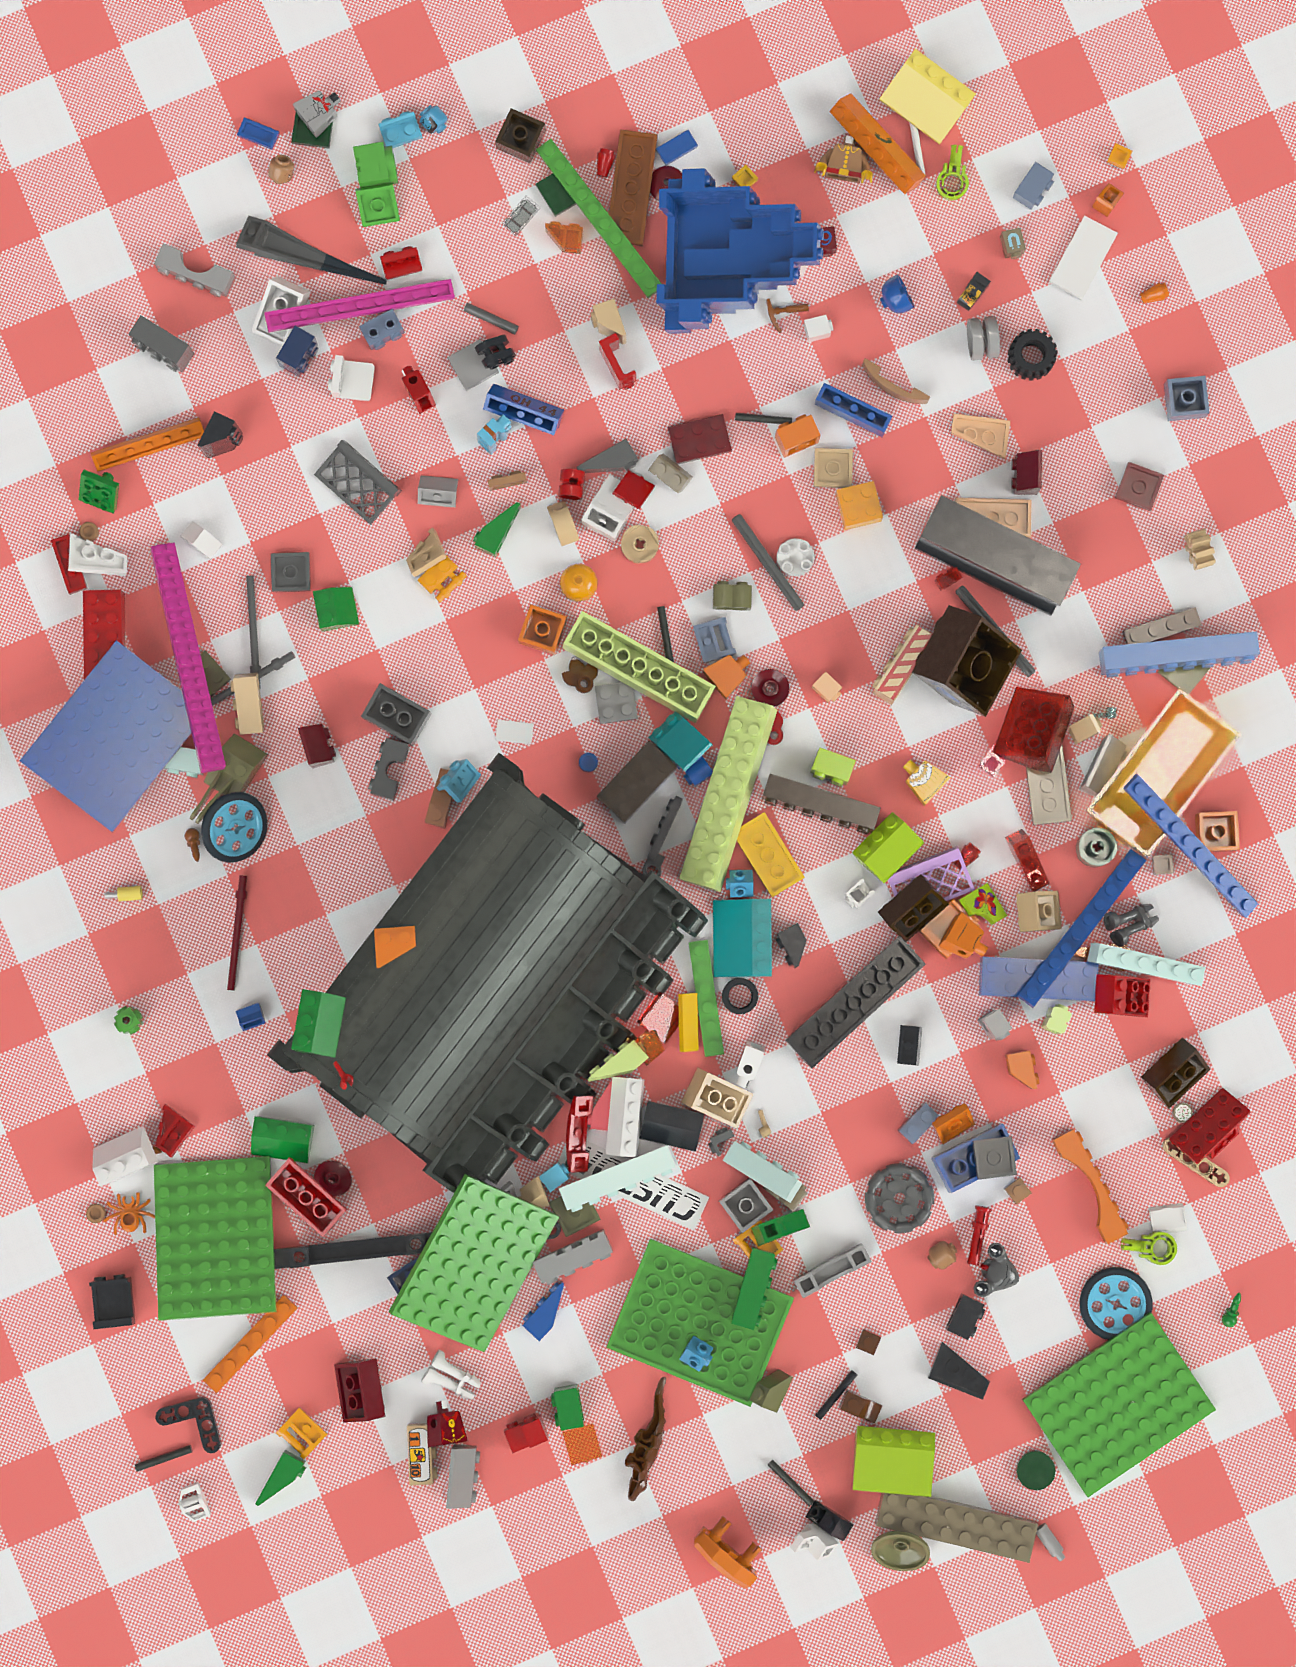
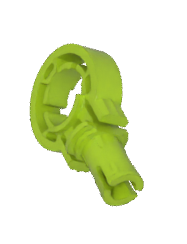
[936,145,969,201]
[1121,1231,1177,1265]

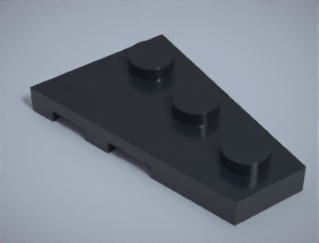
[928,1342,990,1400]

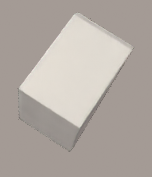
[181,521,223,559]

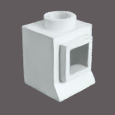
[844,878,875,909]

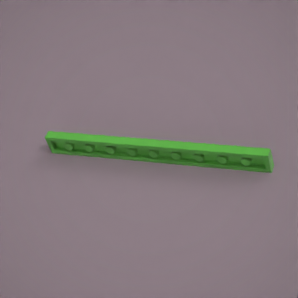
[536,139,661,298]

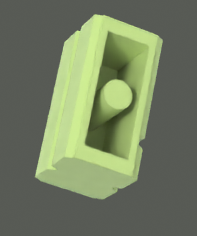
[1041,1004,1072,1034]

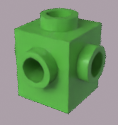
[114,1006,144,1035]

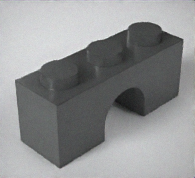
[368,738,410,801]

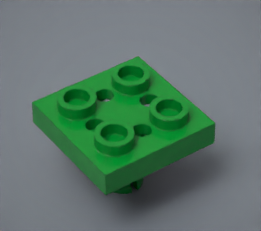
[78,470,119,514]

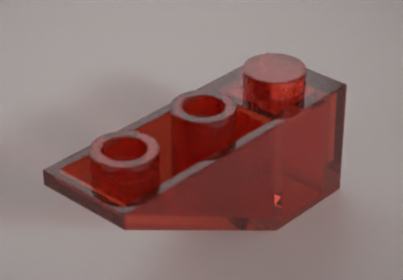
[1005,829,1050,892]

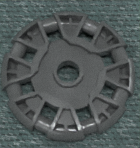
[865,1163,935,1234]

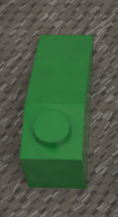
[473,502,521,558]
[255,1450,307,1506]

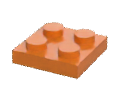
[932,1103,976,1144]

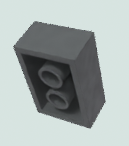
[129,315,194,373]
[361,683,432,747]

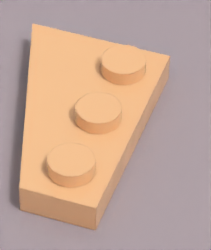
[951,414,1010,459]

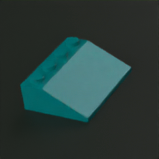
[713,899,772,977]

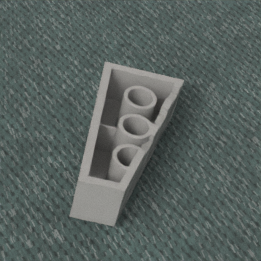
[533,1229,613,1285]

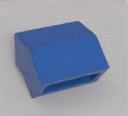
[236,1003,266,1031]

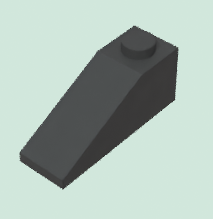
[577,439,638,473]

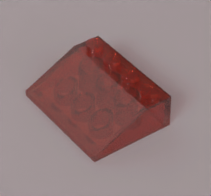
[993,687,1075,773]

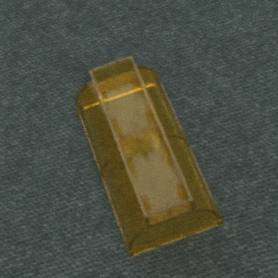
[1086,688,1241,858]

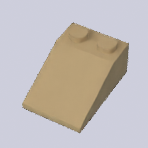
[681,1068,753,1129]

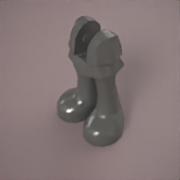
[1104,904,1159,947]

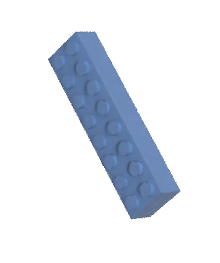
[1099,631,1260,678]

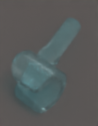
[1090,707,1117,719]

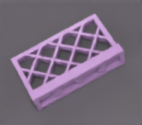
[888,846,975,901]

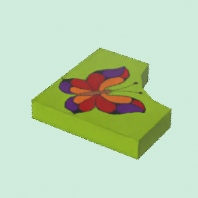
[959,883,1007,925]

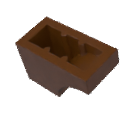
[839,1389,883,1424]

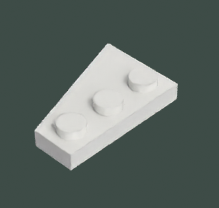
[68,533,127,576]

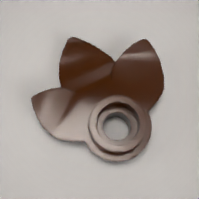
[562,657,598,693]

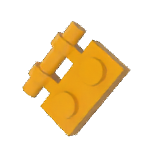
[418,555,467,603]

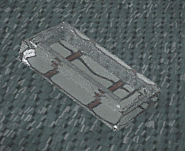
[502,195,541,236]

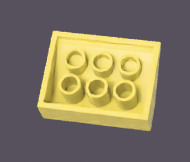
[879,49,976,145]

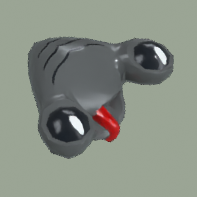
[973,1243,1019,1297]

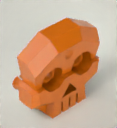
[694,1516,762,1589]

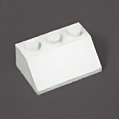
[92,1126,158,1187]

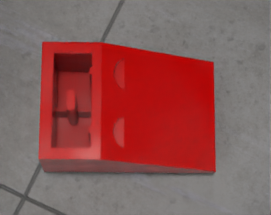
[1094,974,1151,1018]

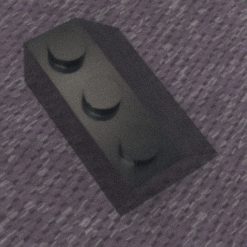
[197,411,243,458]
[639,1101,705,1152]

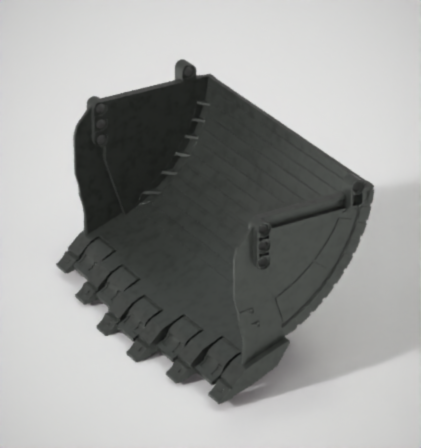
[267,752,708,1193]

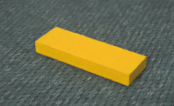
[678,993,699,1052]

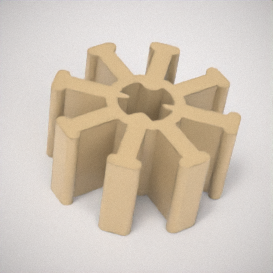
[1184,528,1216,570]

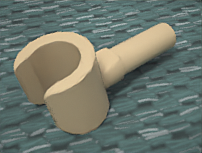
[758,1110,771,1138]

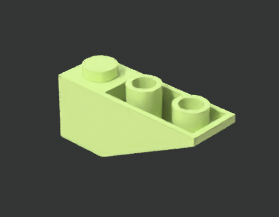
[587,1040,649,1082]

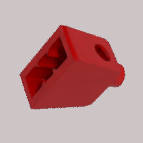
[401,366,436,414]

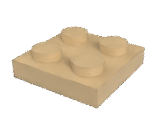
[814,448,853,488]

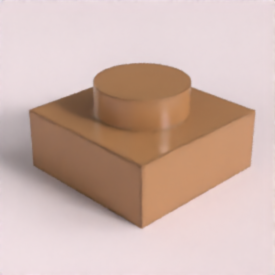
[1004,1177,1032,1205]

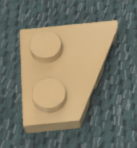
[406,528,447,577]

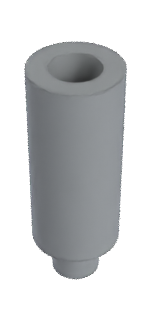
[1036,1523,1065,1562]

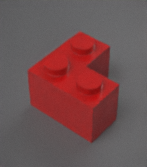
[504,1413,549,1454]

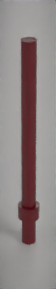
[227,875,247,991]

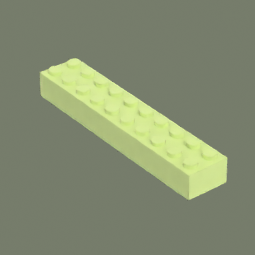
[679,696,777,892]

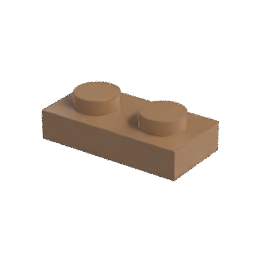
[488,471,527,491]

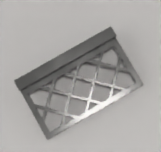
[314,440,402,525]

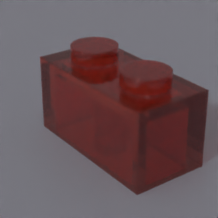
[935,567,963,591]

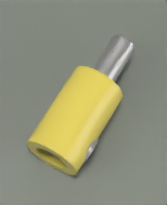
[104,885,143,902]

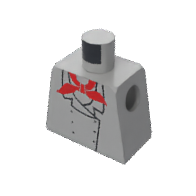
[293,91,341,138]

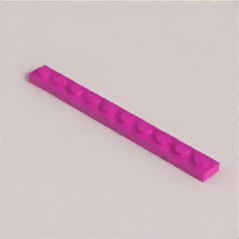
[264,279,455,333]

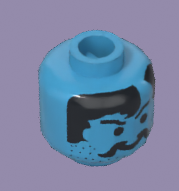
[420,105,448,134]

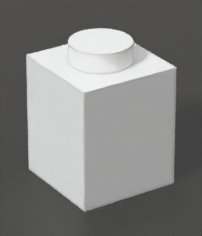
[803,315,833,343]

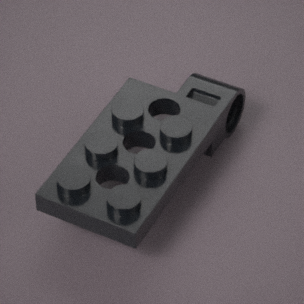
[643,796,683,877]

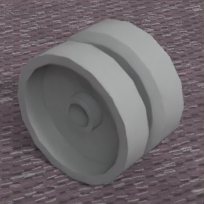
[967,316,1000,361]

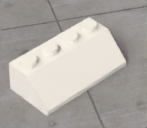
[606,1077,645,1157]

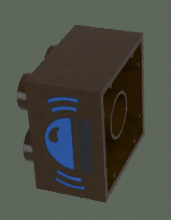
[912,605,1022,717]

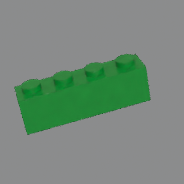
[731,1247,778,1330]

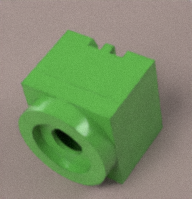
[353,142,398,188]

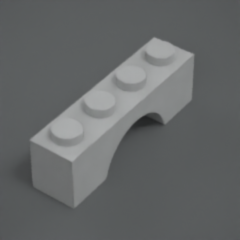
[154,243,235,297]
[793,1243,872,1298]

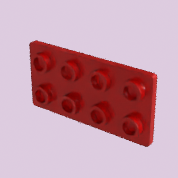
[1169,1088,1251,1164]

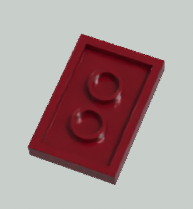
[668,414,732,464]

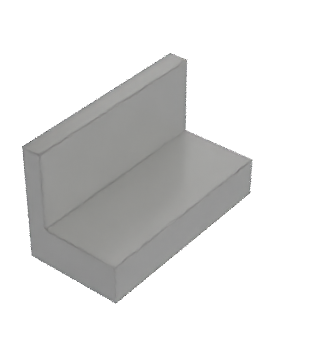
[418,476,458,508]

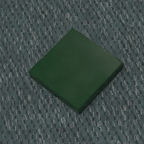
[291,113,333,149]
[535,174,576,217]

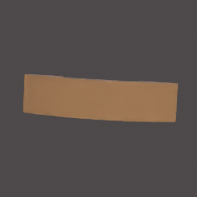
[862,358,930,404]

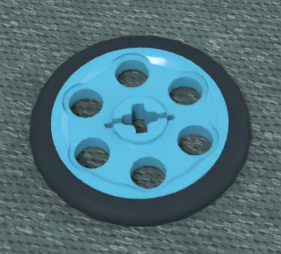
[201,792,268,863]
[1080,1267,1153,1340]

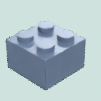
[1164,376,1210,421]

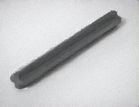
[732,514,804,611]
[956,586,1035,677]

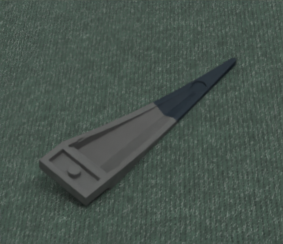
[236,215,387,284]

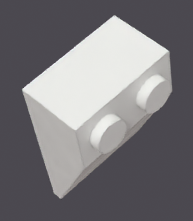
[252,276,311,346]

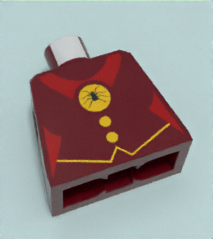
[427,1400,468,1448]

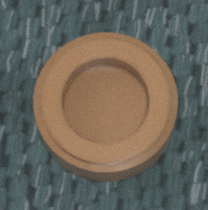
[79,522,99,542]
[86,1204,106,1223]

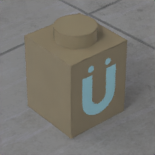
[1000,228,1026,259]

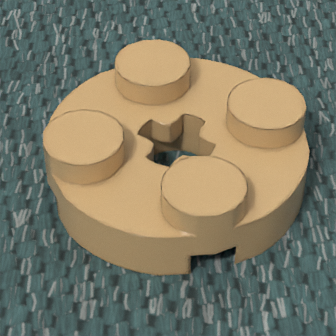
[621,525,659,564]

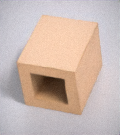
[812,672,842,703]

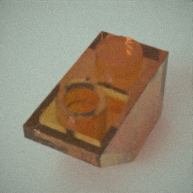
[545,221,583,254]
[635,1029,665,1066]

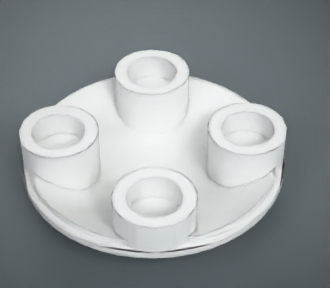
[777,538,815,576]

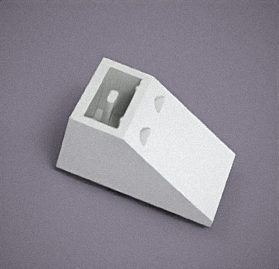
[581,474,634,542]

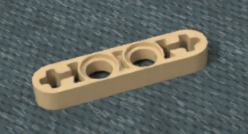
[1162,1137,1230,1187]

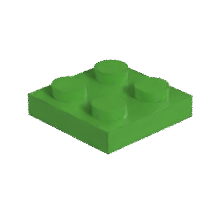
[355,183,400,227]

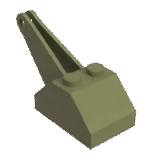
[190,733,268,824]

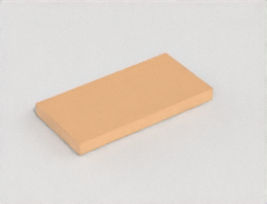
[955,498,1031,538]

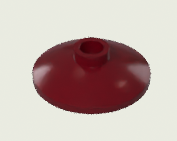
[650,166,682,201]
[751,669,790,707]
[314,1161,352,1196]

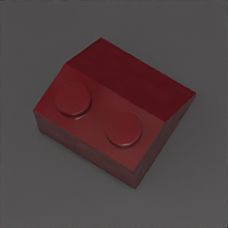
[1011,450,1042,495]
[298,724,336,769]

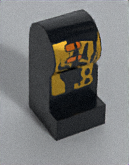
[956,272,991,311]

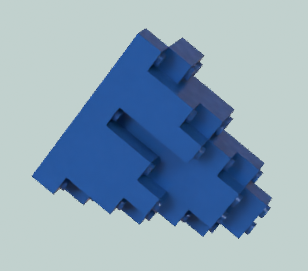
[656,168,824,334]

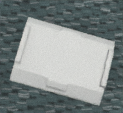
[1149,1203,1187,1233]

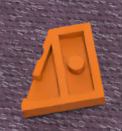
[374,926,416,968]

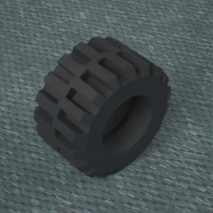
[1007,329,1058,381]

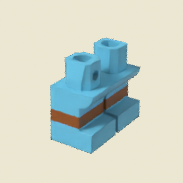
[477,414,512,455]

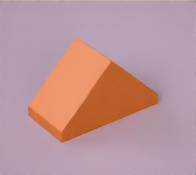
[1092,183,1124,217]

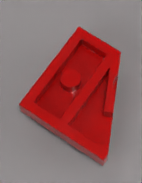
[155,1104,195,1157]

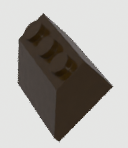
[878,874,949,942]
[1141,1037,1211,1109]

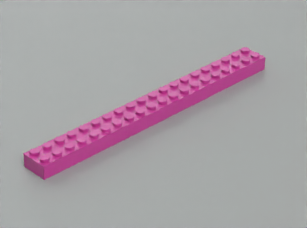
[150,542,226,773]

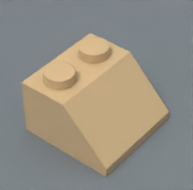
[590,299,626,344]
[1016,891,1062,932]

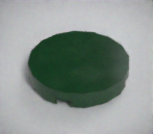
[1016,1450,1056,1491]

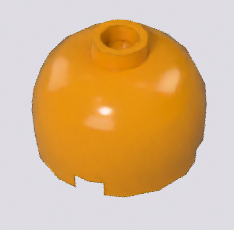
[560,564,598,602]

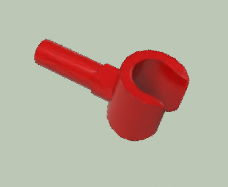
[333,1061,353,1090]

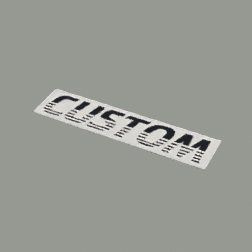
[558,1141,709,1230]

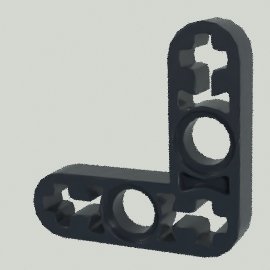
[155,1397,221,1453]

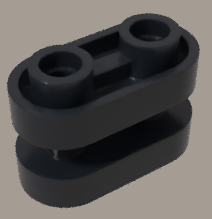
[475,335,516,370]

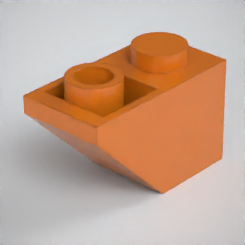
[1005,1051,1040,1089]

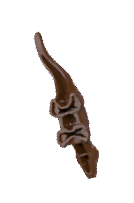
[625,1377,666,1501]

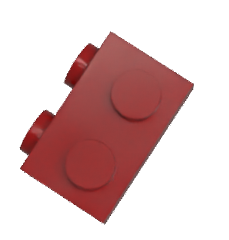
[380,246,422,280]

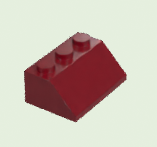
[334,1358,386,1423]

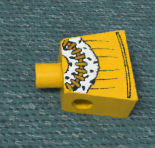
[903,759,951,806]

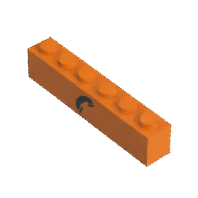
[829,93,926,194]

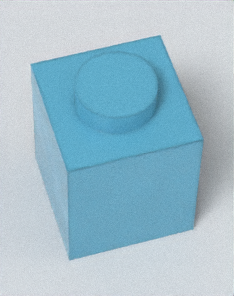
[539,1161,570,1192]

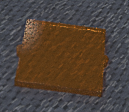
[562,1423,602,1466]

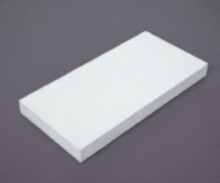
[1049,216,1118,300]

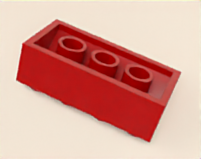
[265,1157,347,1237]

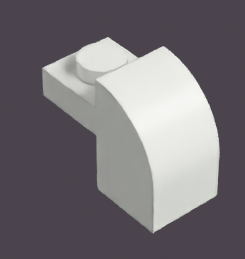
[790,1524,839,1561]

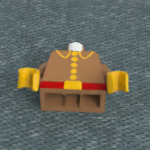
[814,136,873,184]

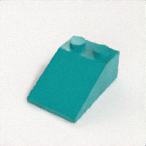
[648,711,712,771]

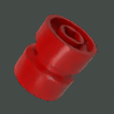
[558,469,585,500]

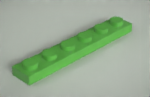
[688,940,724,1057]

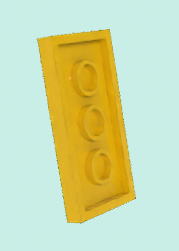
[737,812,805,898]

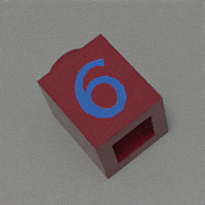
[820,226,837,257]

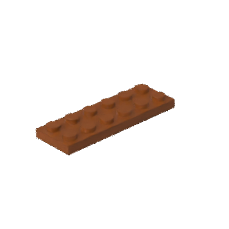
[609,130,658,246]

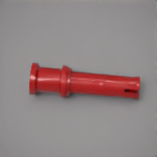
[967,1205,992,1266]

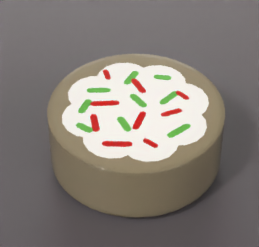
[1172,1103,1193,1122]

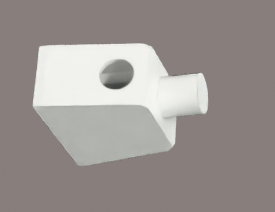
[736,1040,765,1088]

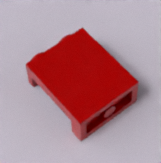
[599,333,636,390]

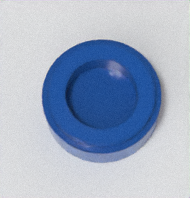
[579,753,598,772]

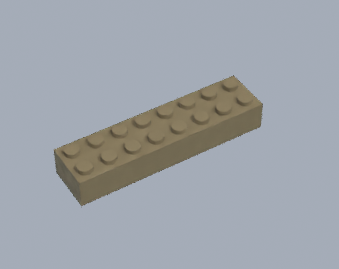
[875,1493,1038,1563]

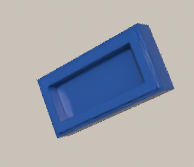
[237,117,279,150]
[656,130,698,166]

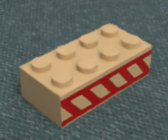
[872,625,933,706]

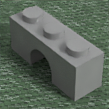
[977,1009,1012,1041]

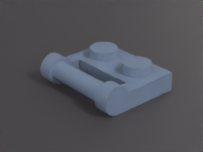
[693,617,737,663]

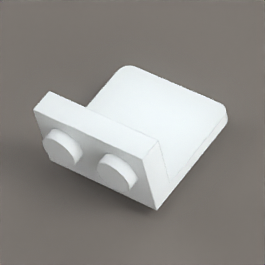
[328,355,375,401]

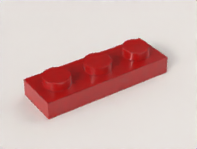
[51,534,88,595]

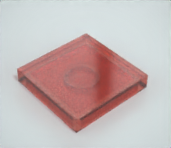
[637,992,679,1044]

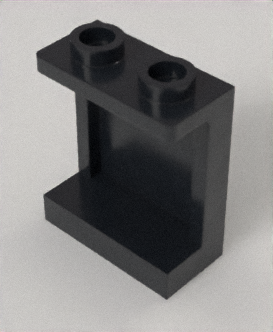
[89,1274,135,1330]

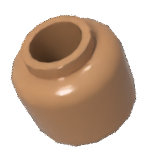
[268,154,294,184]
[928,1241,957,1270]

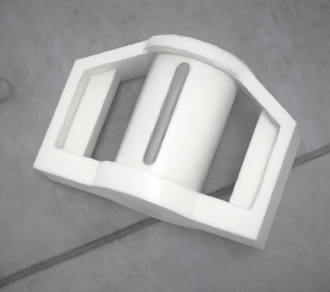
[179,1482,211,1522]

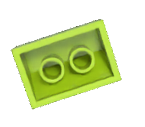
[852,812,924,883]

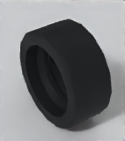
[722,978,758,1014]

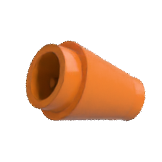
[1140,282,1169,304]

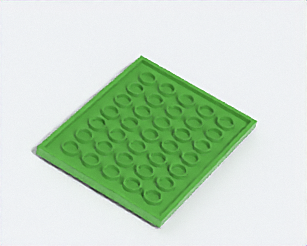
[154,1156,277,1321]
[388,1174,559,1352]
[606,1238,794,1407]
[1022,1312,1216,1497]

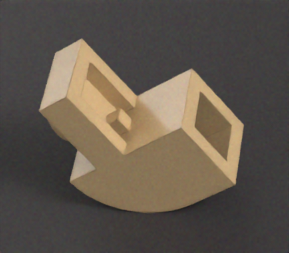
[547,500,579,546]

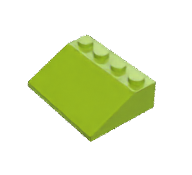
[853,1426,935,1497]

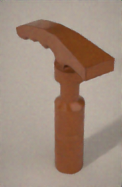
[766,299,809,333]

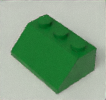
[291,989,346,1058]
[251,1116,314,1163]

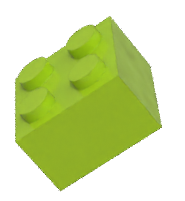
[810,747,856,787]

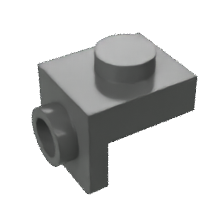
[708,1127,734,1156]

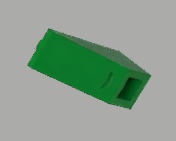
[751,1209,810,1247]

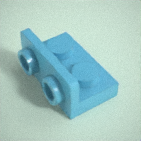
[378,111,423,148]
[436,759,481,803]

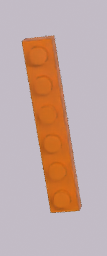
[91,417,204,472]
[203,1294,298,1394]

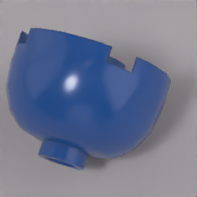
[880,274,915,314]

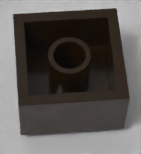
[495,108,546,164]

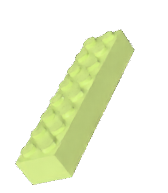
[563,611,716,723]

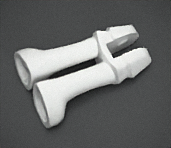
[421,1350,481,1400]

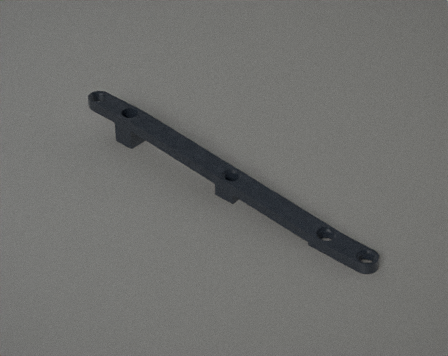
[274,1222,561,1269]

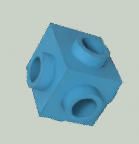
[726,870,753,897]
[679,1336,713,1371]

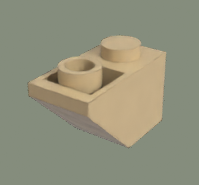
[1067,714,1102,745]

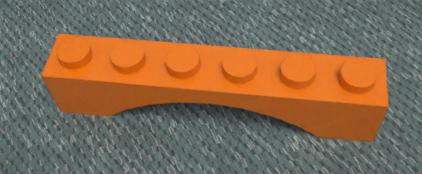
[1051,1129,1129,1244]

